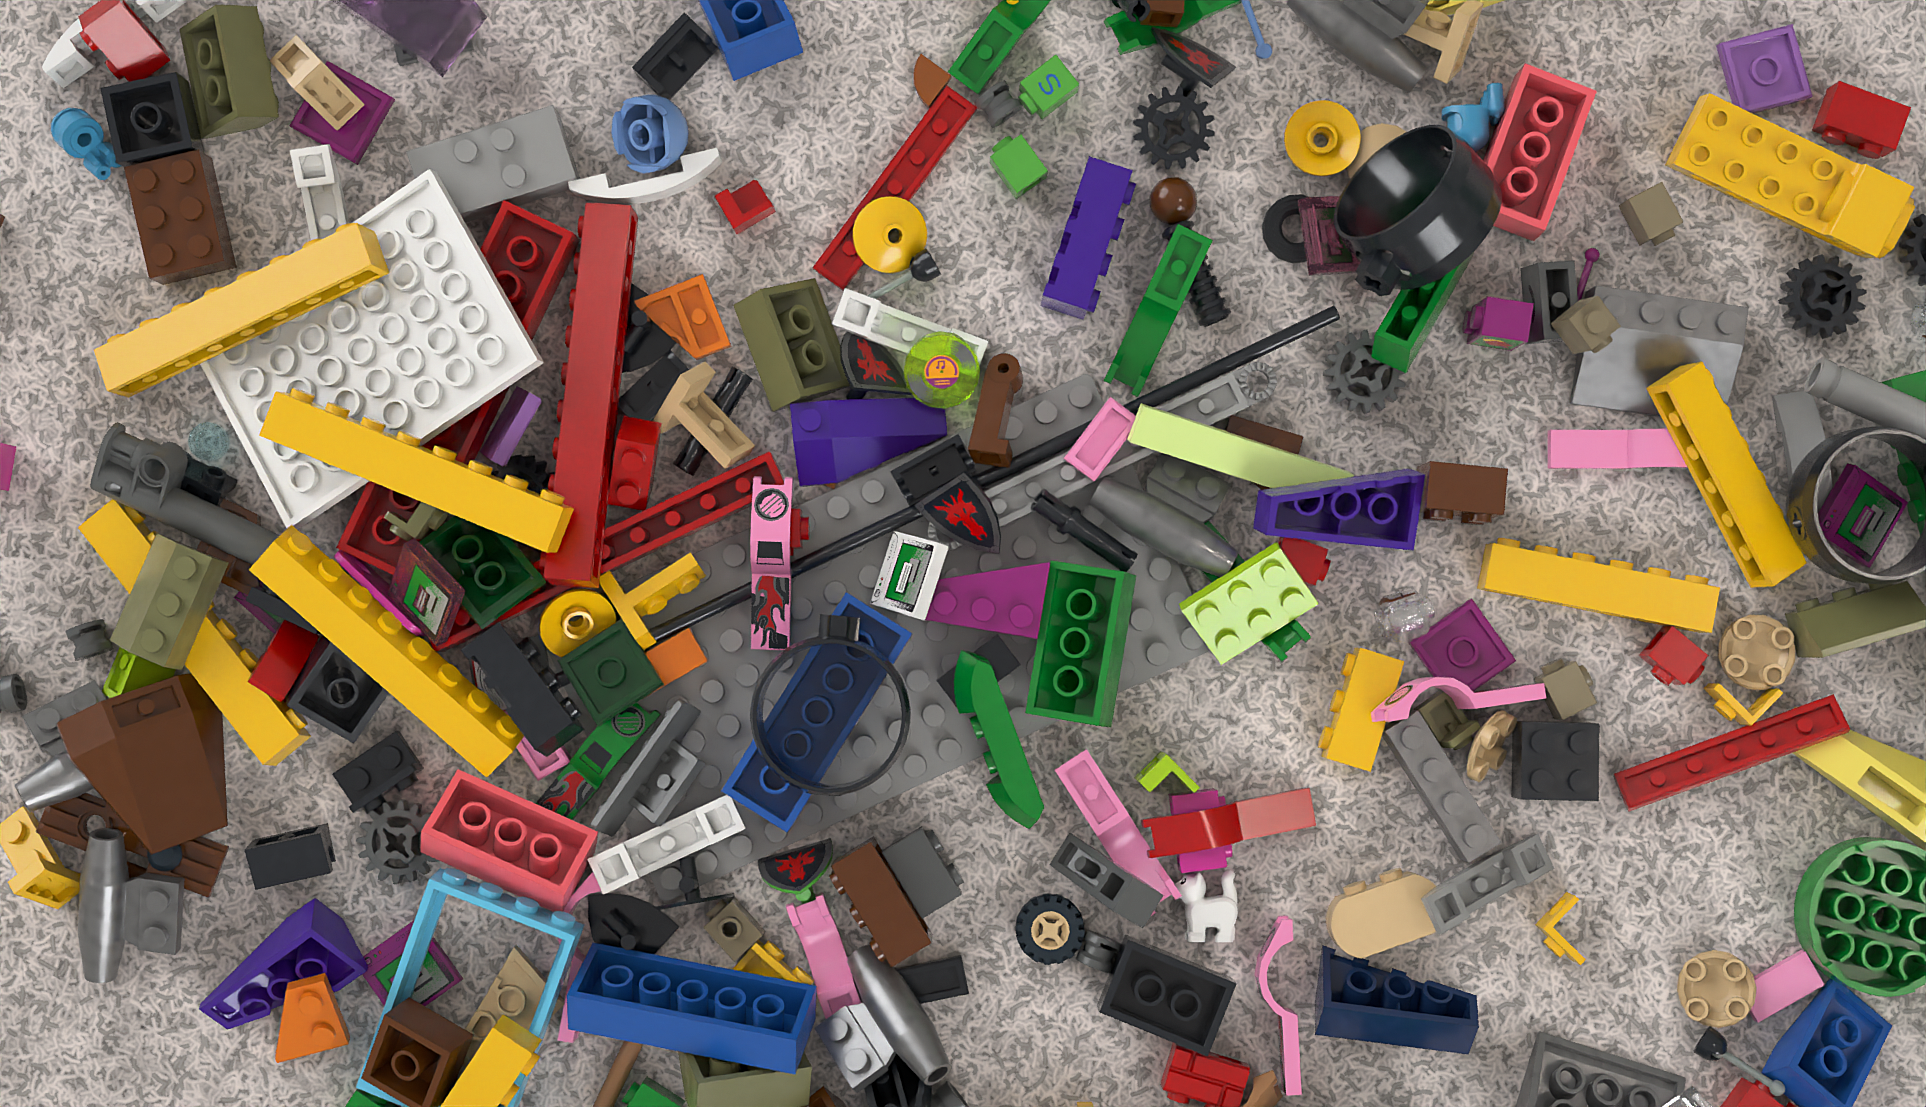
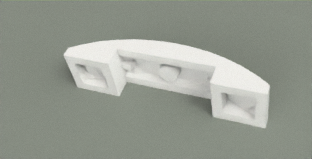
[42,0,187,89]
[290,144,349,240]
[568,148,722,205]
[832,288,988,377]
[587,795,746,895]

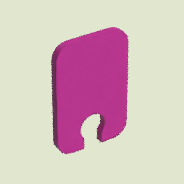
[334,550,427,636]

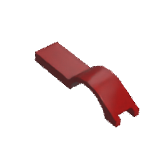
[1141,788,1316,858]

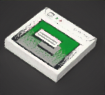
[870,531,948,621]

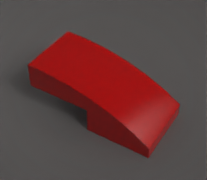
[247,619,319,702]

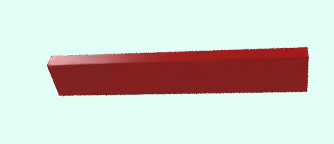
[813,85,977,291]
[1613,694,1850,812]

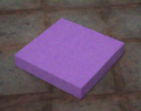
[1716,24,1813,114]
[480,386,542,467]

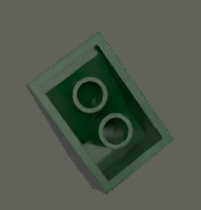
[414,516,546,629]

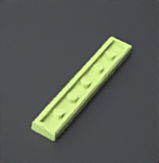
[1127,403,1354,488]

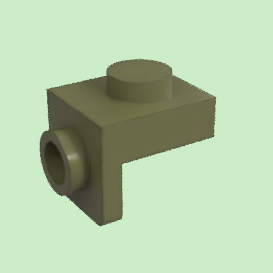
[384,502,448,542]
[1413,690,1481,750]

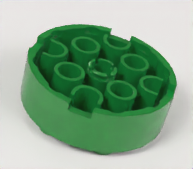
[1794,837,1926,997]

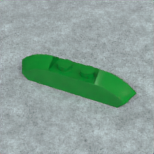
[954,650,1044,829]

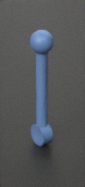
[1241,0,1272,59]

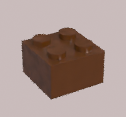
[1416,461,1508,525]
[361,997,474,1107]

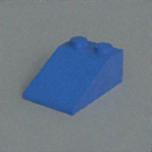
[698,0,803,81]
[1761,979,1892,1107]

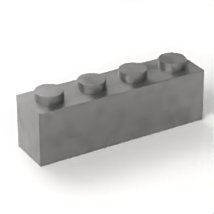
[1382,710,1501,863]

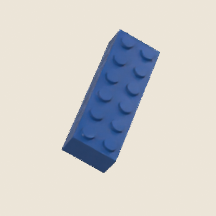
[721,592,913,832]
[567,942,817,1074]

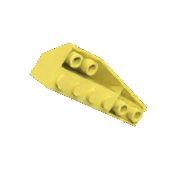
[1793,707,1926,851]

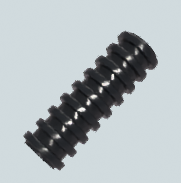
[1162,220,1231,327]

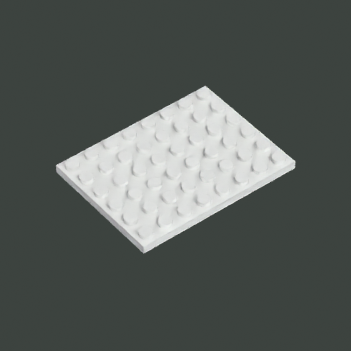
[200,169,544,530]

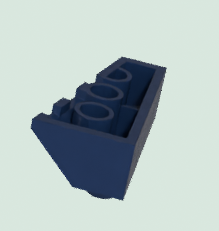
[1315,945,1479,1055]

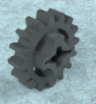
[1323,330,1408,414]
[356,800,439,884]

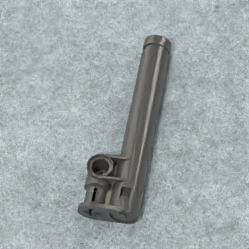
[90,422,352,577]

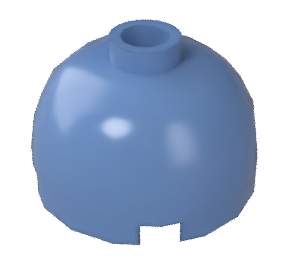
[611,95,689,174]

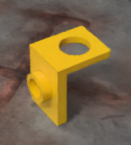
[1703,683,1783,726]
[1535,892,1586,965]

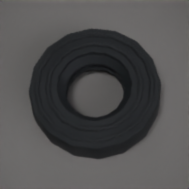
[1262,194,1331,263]

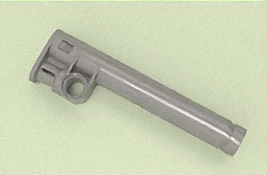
[1804,357,1926,440]

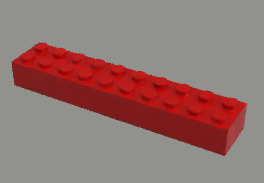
[336,200,580,581]

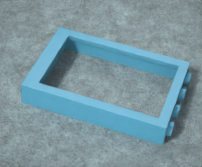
[356,868,584,1107]

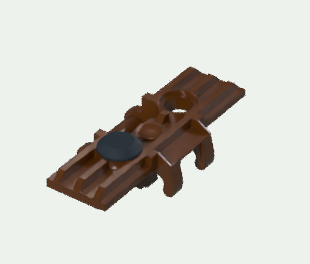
[36,793,229,898]

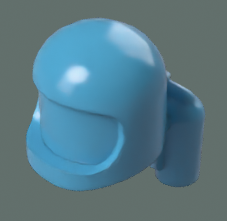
[1441,83,1505,152]
[51,108,121,180]

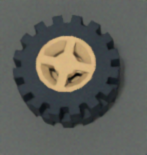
[1015,893,1085,965]

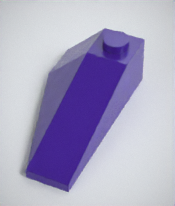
[790,397,948,487]
[199,898,368,1030]

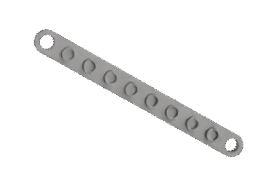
[928,362,1277,551]

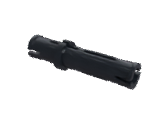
[673,366,753,476]
[1030,488,1138,572]

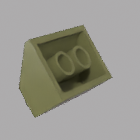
[179,5,279,139]
[733,278,850,412]
[110,533,229,670]
[1785,581,1926,658]
[678,1051,812,1107]

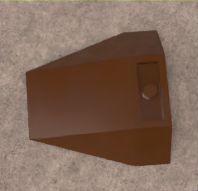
[56,673,228,855]

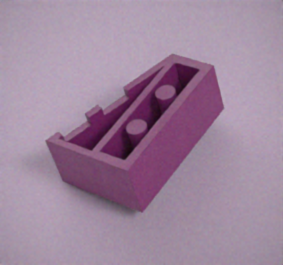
[925,562,1050,639]

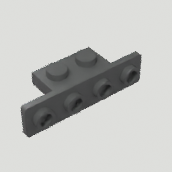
[590,699,706,837]

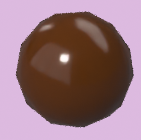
[1149,177,1197,225]

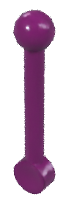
[1577,248,1600,301]

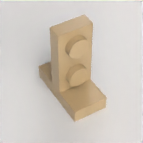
[1404,0,1484,84]
[270,35,365,131]
[653,362,755,469]

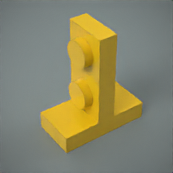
[599,552,706,650]
[0,806,81,909]

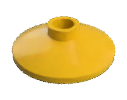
[1284,100,1361,176]
[853,196,927,273]
[539,589,616,657]

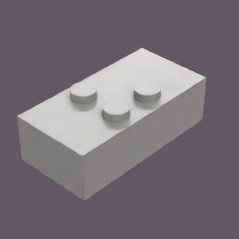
[406,105,580,223]

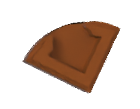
[914,54,952,108]

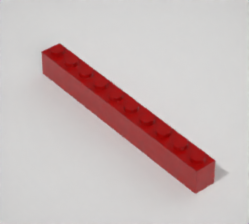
[540,203,638,588]
[423,451,784,652]

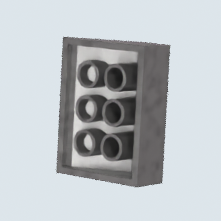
[1570,285,1749,417]
[1515,1031,1686,1107]

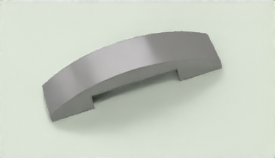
[1772,391,1833,524]
[1421,834,1554,934]

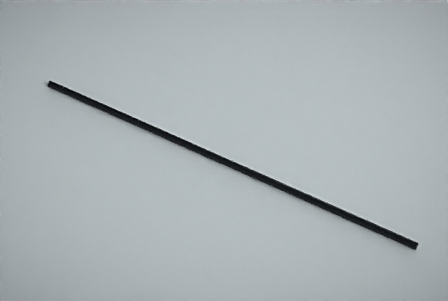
[556,306,1340,689]

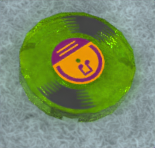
[903,331,980,409]

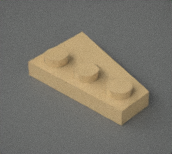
[463,945,565,1068]

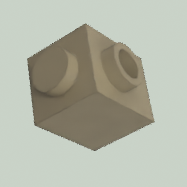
[1619,182,1683,246]
[1551,295,1621,354]
[1534,658,1597,720]
[703,898,766,962]

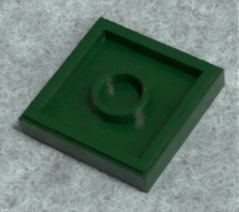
[557,619,664,726]

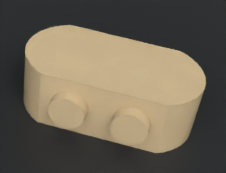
[1326,868,1436,959]

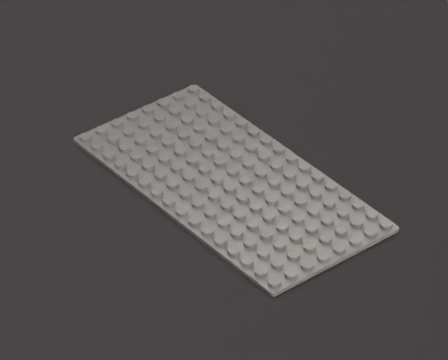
[539,374,1210,901]

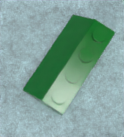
[1025,560,1136,727]

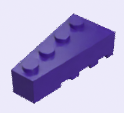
[1040,156,1136,320]
[1253,468,1425,551]

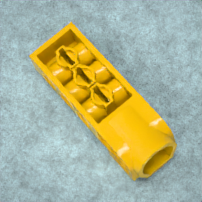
[1665,93,1915,259]

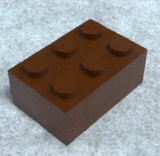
[124,150,237,285]
[829,836,933,968]

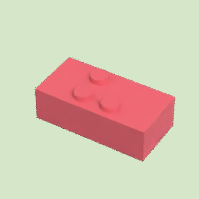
[1483,63,1597,241]
[420,769,598,912]

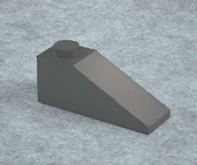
[1049,833,1164,928]

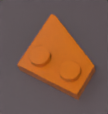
[635,274,732,360]
[275,973,350,1063]

